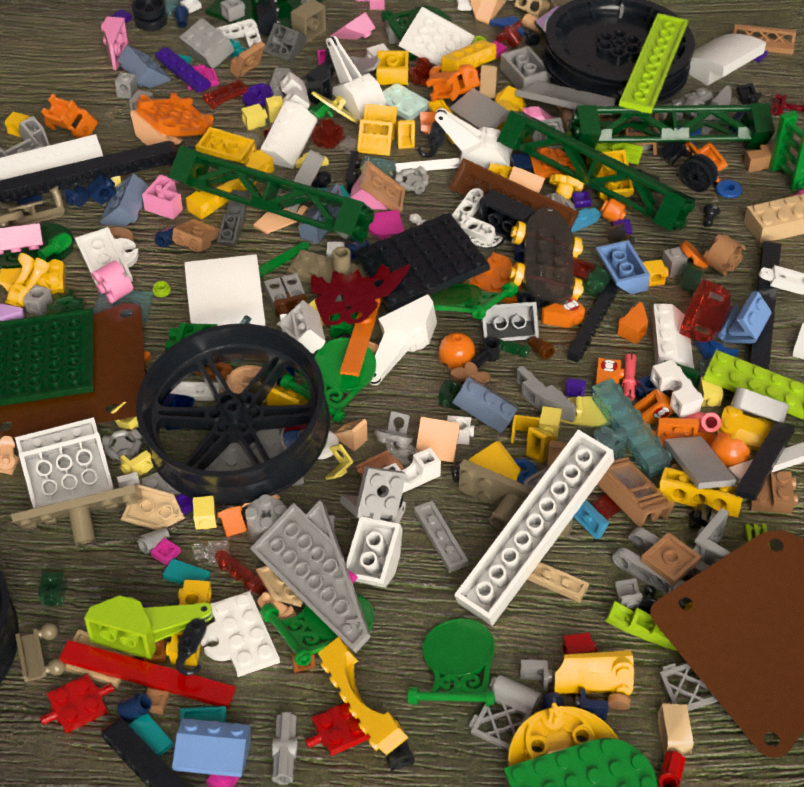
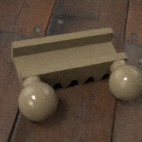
[15,623,66,683]

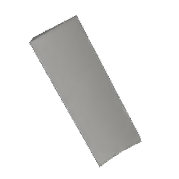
[515,81,616,115]

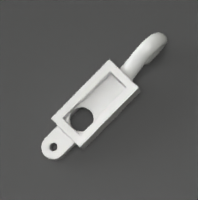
[759,265,804,295]

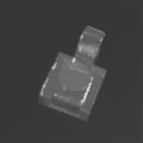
[193,540,230,563]

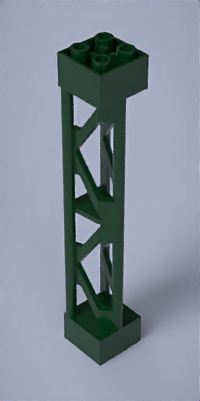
[568,103,775,149]
[497,110,696,231]
[168,146,375,244]

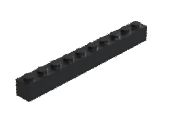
[567,278,620,363]

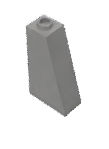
[286,149,325,213]

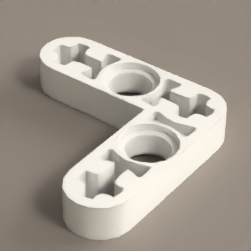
[216,19,261,48]
[452,188,496,242]

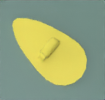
[311,91,359,123]
[561,396,612,427]

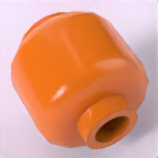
[600,198,627,223]

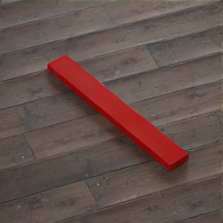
[59,640,236,709]

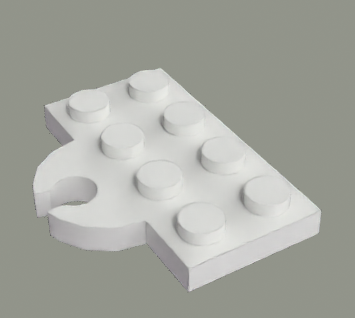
[75,227,139,293]
[201,591,280,677]

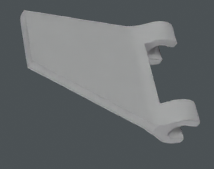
[349,56,380,74]

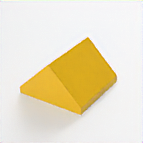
[266,386,309,406]

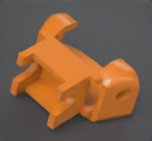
[426,64,481,102]
[41,94,99,139]

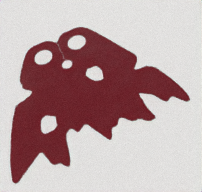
[311,264,410,326]

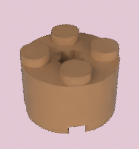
[704,234,745,276]

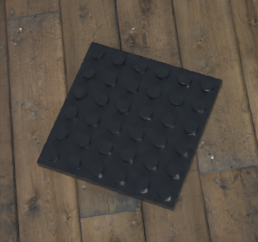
[353,212,491,312]

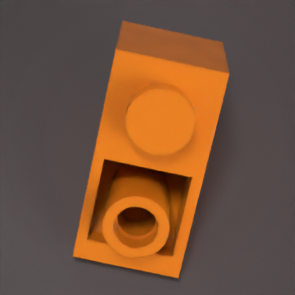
[617,302,648,344]

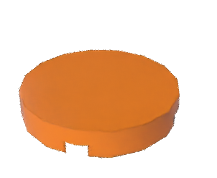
[680,240,709,270]

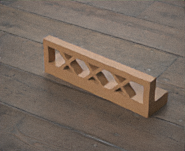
[733,24,796,54]

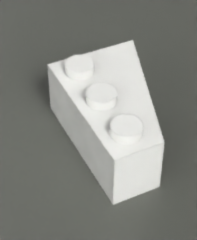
[277,300,326,354]

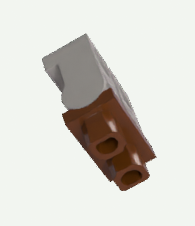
[264,273,307,317]

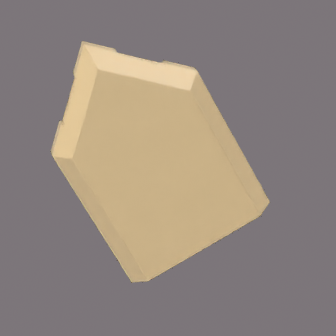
[121,484,185,530]
[256,566,303,607]

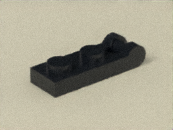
[346,151,362,194]

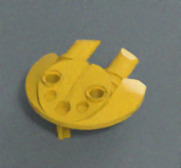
[508,703,619,767]

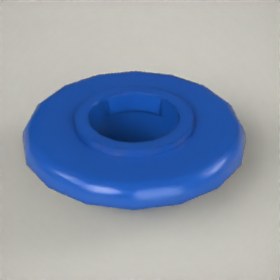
[716,180,742,198]
[514,458,537,484]

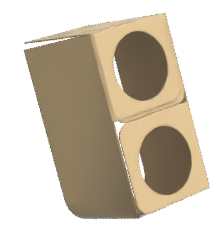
[514,0,550,18]
[658,703,694,755]

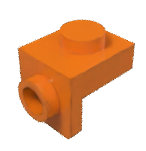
[420,111,436,134]

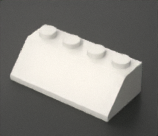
[261,101,318,169]
[651,303,694,368]

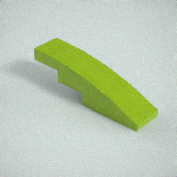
[605,601,677,651]

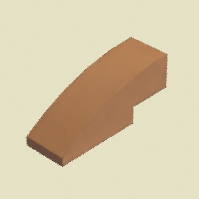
[744,144,792,173]

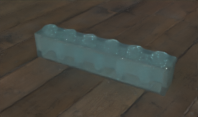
[592,378,672,478]

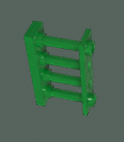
[769,110,804,191]

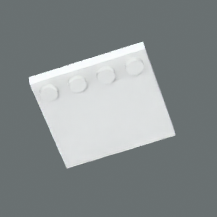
[399,7,475,66]

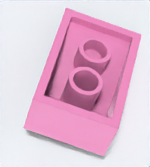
[101,17,129,70]

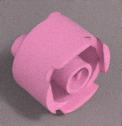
[92,260,133,304]

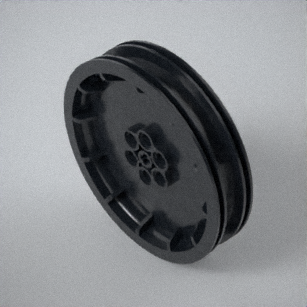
[542,0,695,106]

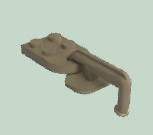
[0,186,65,227]

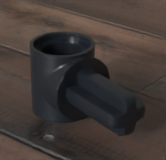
[471,337,500,367]

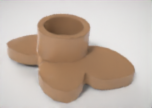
[451,362,491,384]

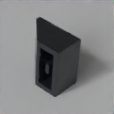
[256,0,280,35]
[306,60,332,105]

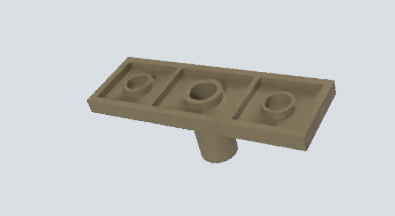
[286,247,384,304]
[459,459,573,538]
[11,484,143,545]

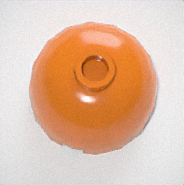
[438,333,476,369]
[710,432,751,469]

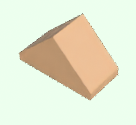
[334,419,368,451]

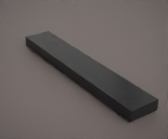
[735,421,795,501]

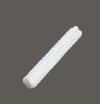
[395,158,460,173]

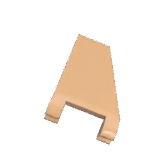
[254,194,309,234]

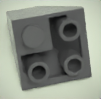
[264,23,307,62]

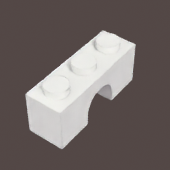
[280,72,310,110]
[650,359,703,418]
[379,447,441,493]

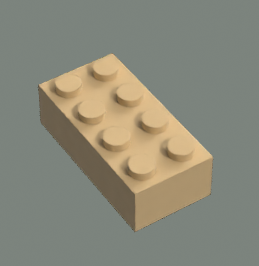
[744,194,804,244]

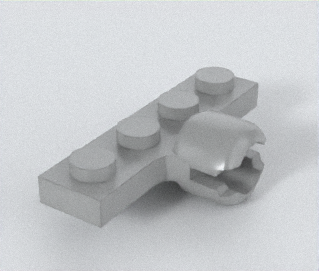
[660,88,713,120]

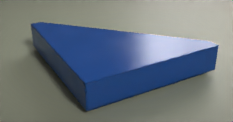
[490,16,524,37]
[693,334,739,363]

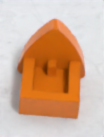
[217,506,247,537]

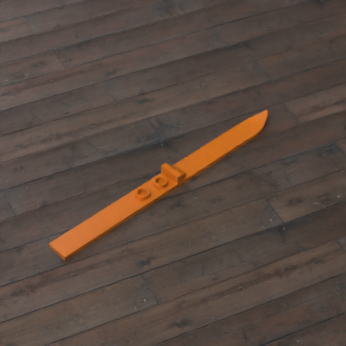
[340,236,391,376]

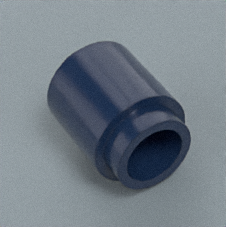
[117,693,152,721]

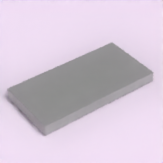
[449,88,509,129]
[664,436,736,489]

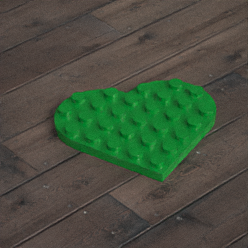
[503,738,657,787]

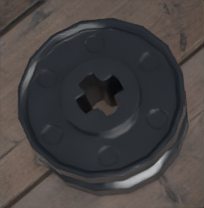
[680,154,718,192]

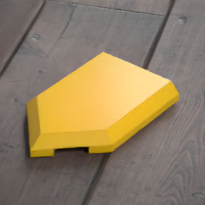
[468,441,521,481]

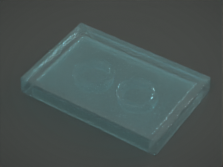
[94,291,154,322]

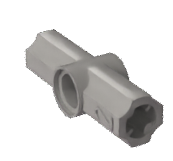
[272,712,297,785]

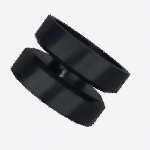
[132,0,167,31]

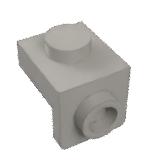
[615,578,643,609]
[520,659,552,691]

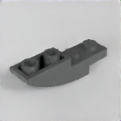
[217,190,250,245]

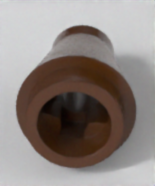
[528,336,555,360]

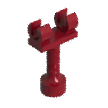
[771,94,804,116]

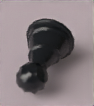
[524,28,540,46]
[703,204,720,227]
[639,585,657,615]

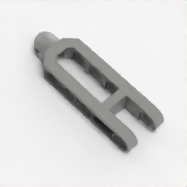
[612,527,709,606]

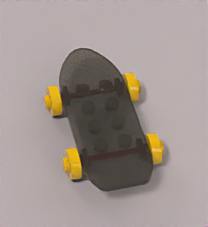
[509,207,584,305]

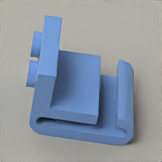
[718,291,772,343]

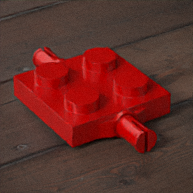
[39,674,115,734]
[305,702,377,756]

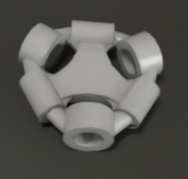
[396,166,429,194]
[101,429,142,463]

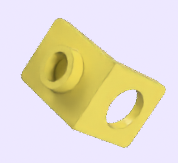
[325,444,353,480]

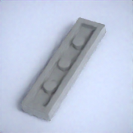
[414,500,468,573]

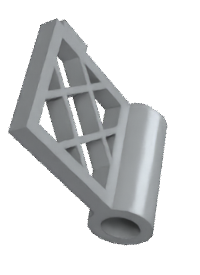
[659,663,718,711]
[469,675,541,751]

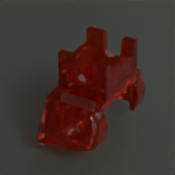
[679,279,733,343]

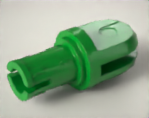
[37,232,72,260]

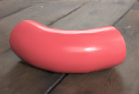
[683,412,721,433]

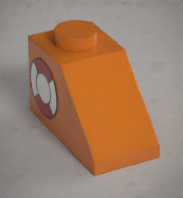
[541,296,585,328]
[594,358,624,398]
[627,389,675,426]

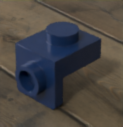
[575,688,608,721]

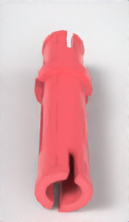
[622,354,637,402]

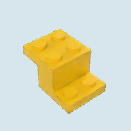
[357,104,398,156]

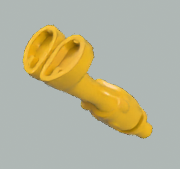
[5,253,50,308]

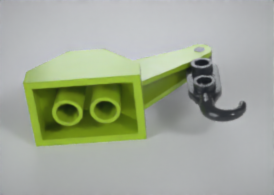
[84,595,213,676]

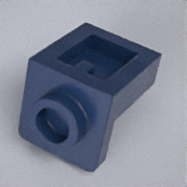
[64,186,91,208]

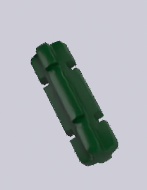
[498,338,530,357]

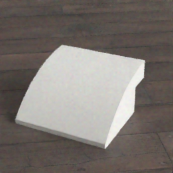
[689,34,766,86]
[184,254,265,326]
[15,417,114,509]

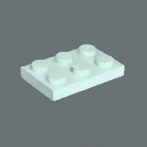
[382,83,430,120]

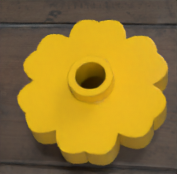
[549,174,584,200]

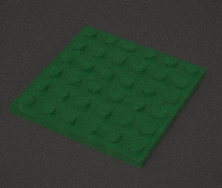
[0,308,94,406]

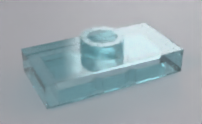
[361,156,397,176]

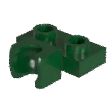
[47,289,85,314]

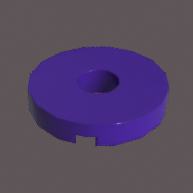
[242,83,274,107]

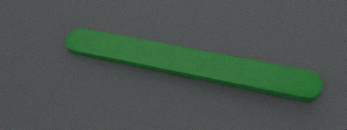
[259,242,309,278]

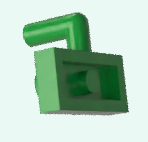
[308,101,335,120]

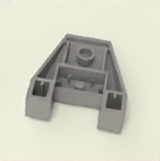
[0,116,50,158]

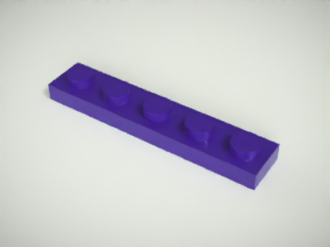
[155,47,211,93]

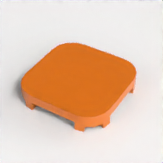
[136,93,214,137]

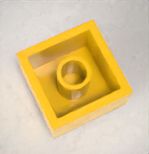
[376,51,409,85]

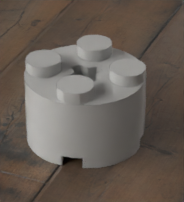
[245,495,287,542]

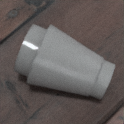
[138,528,170,554]

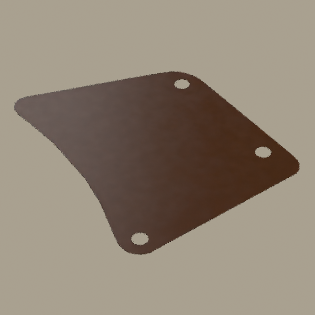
[0,303,145,438]
[650,530,804,758]

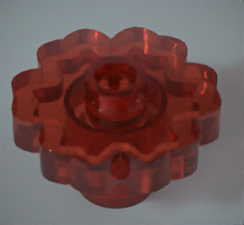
[495,20,523,48]
[408,57,440,86]
[312,118,345,149]

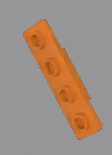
[684,142,728,184]
[636,418,716,448]

